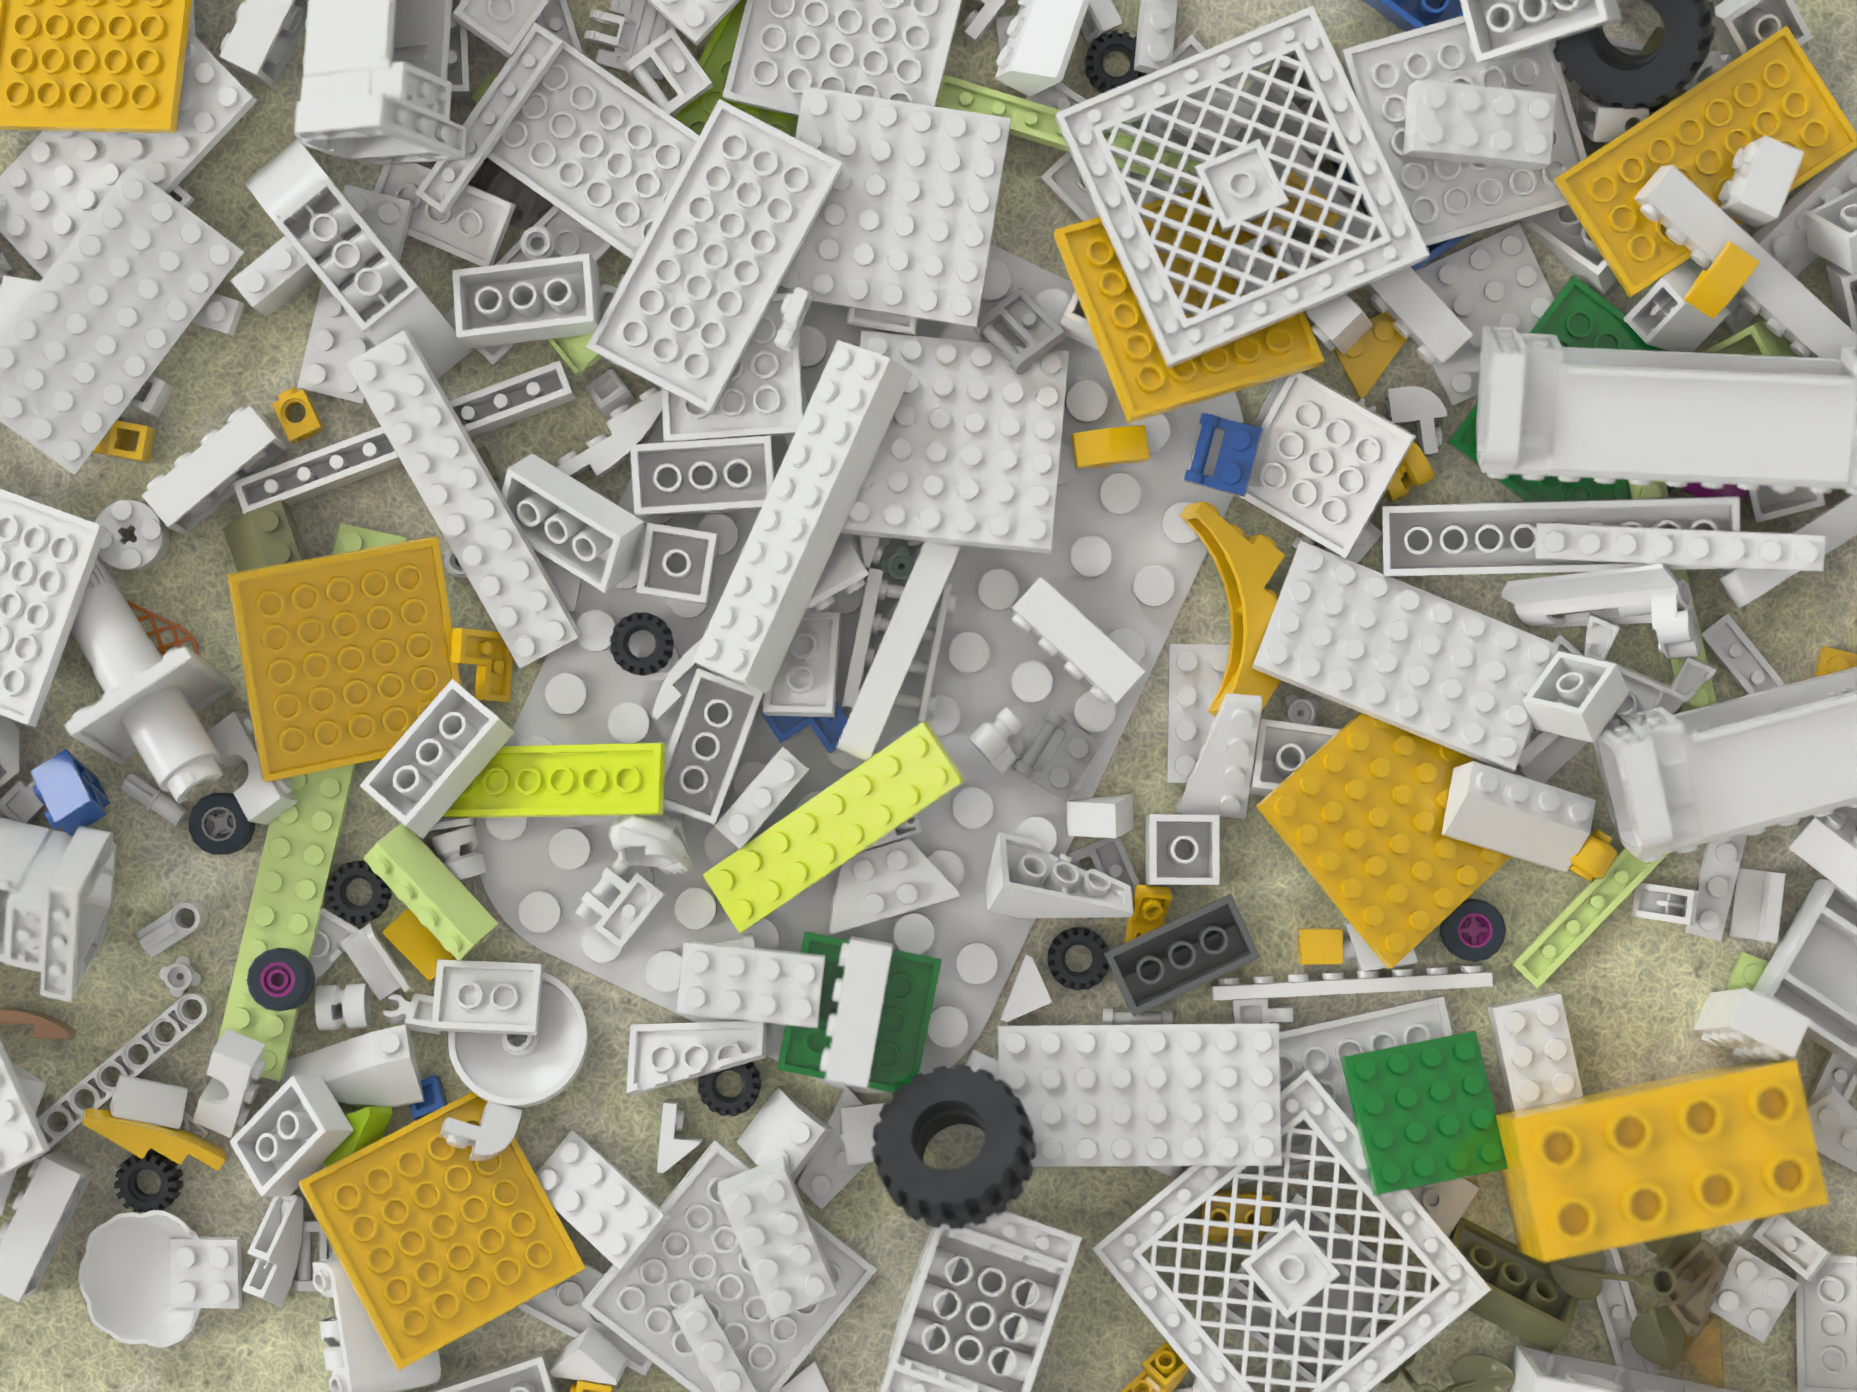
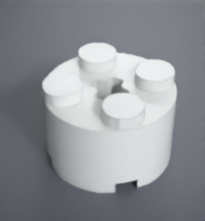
[95,500,170,572]

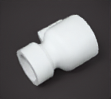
[968,707,1025,775]

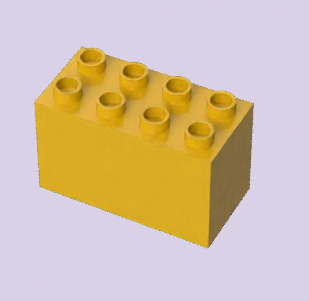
[1496,1060,1829,1262]

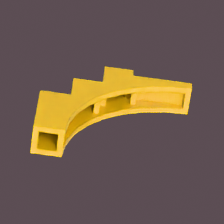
[1179,501,1285,718]

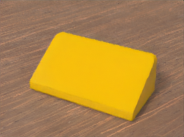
[382,908,456,982]

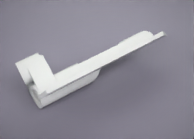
[1501,564,1701,660]

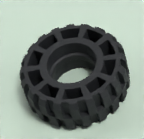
[1553,0,1715,109]
[872,1065,1036,1230]

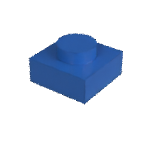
[409,1075,448,1121]

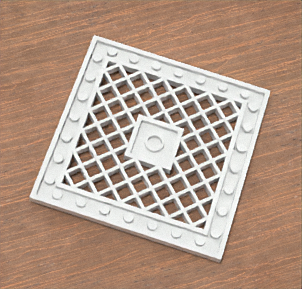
[1055,6,1430,368]
[1092,1069,1491,1392]

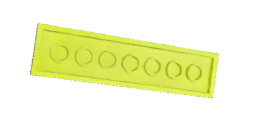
[702,721,965,933]
[440,743,666,819]

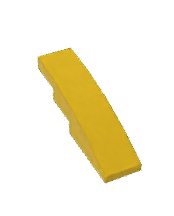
[82,1108,226,1171]

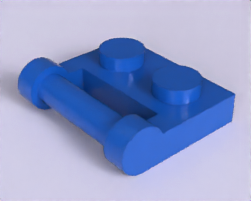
[1184,413,1263,497]

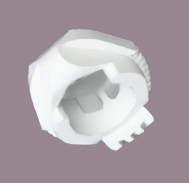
[608,810,693,875]

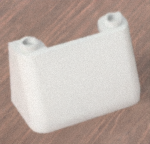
[313,1257,441,1392]

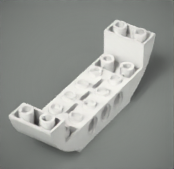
[245,138,473,380]

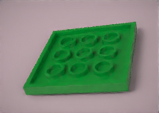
[777,931,942,1093]
[1340,1031,1508,1196]

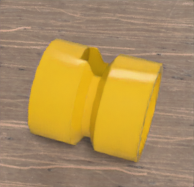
[1384,441,1435,503]

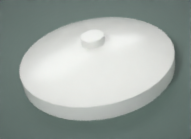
[448,972,589,1108]

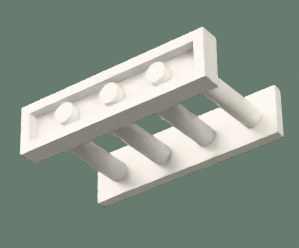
[842,568,958,722]

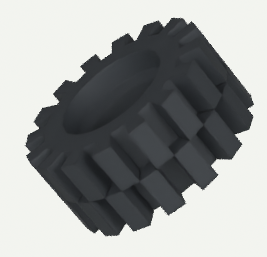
[1085,30,1146,94]
[609,612,674,676]
[326,860,392,924]
[1047,927,1109,991]
[698,1062,761,1117]
[114,1149,184,1213]

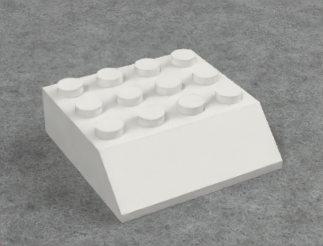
[1753,879,1857,1064]
[1212,1193,1410,1382]

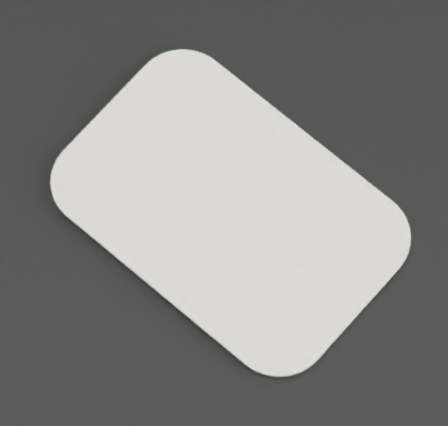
[475,244,1244,1093]

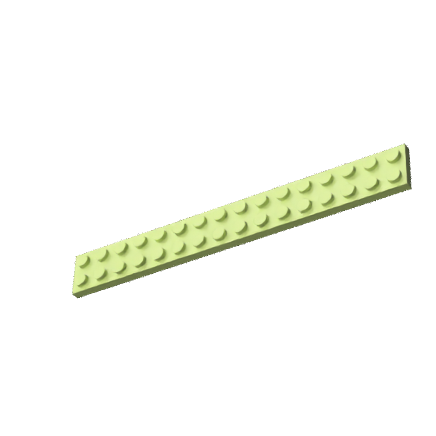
[217,523,409,1081]

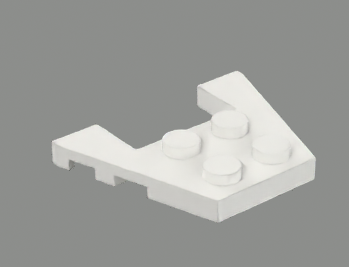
[1583,612,1716,716]

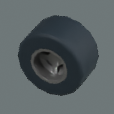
[189,793,255,855]

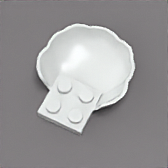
[78,1210,243,1348]

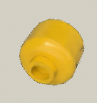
[1569,828,1617,882]

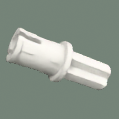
[121,773,189,827]

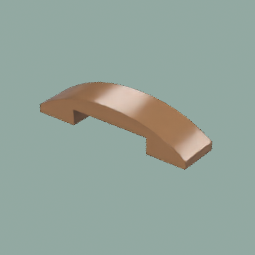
[0,1007,76,1039]

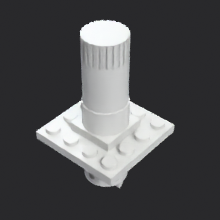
[64,556,236,804]

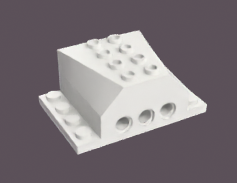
[879,1211,1082,1392]

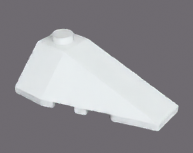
[986,832,1133,918]

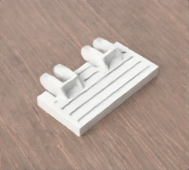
[584,0,677,82]

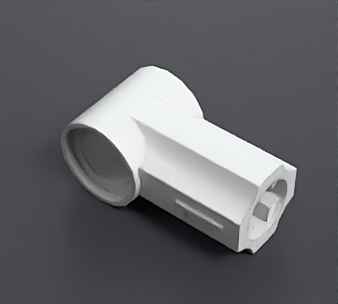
[136,901,208,958]

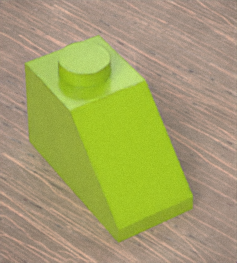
[324,1106,393,1167]

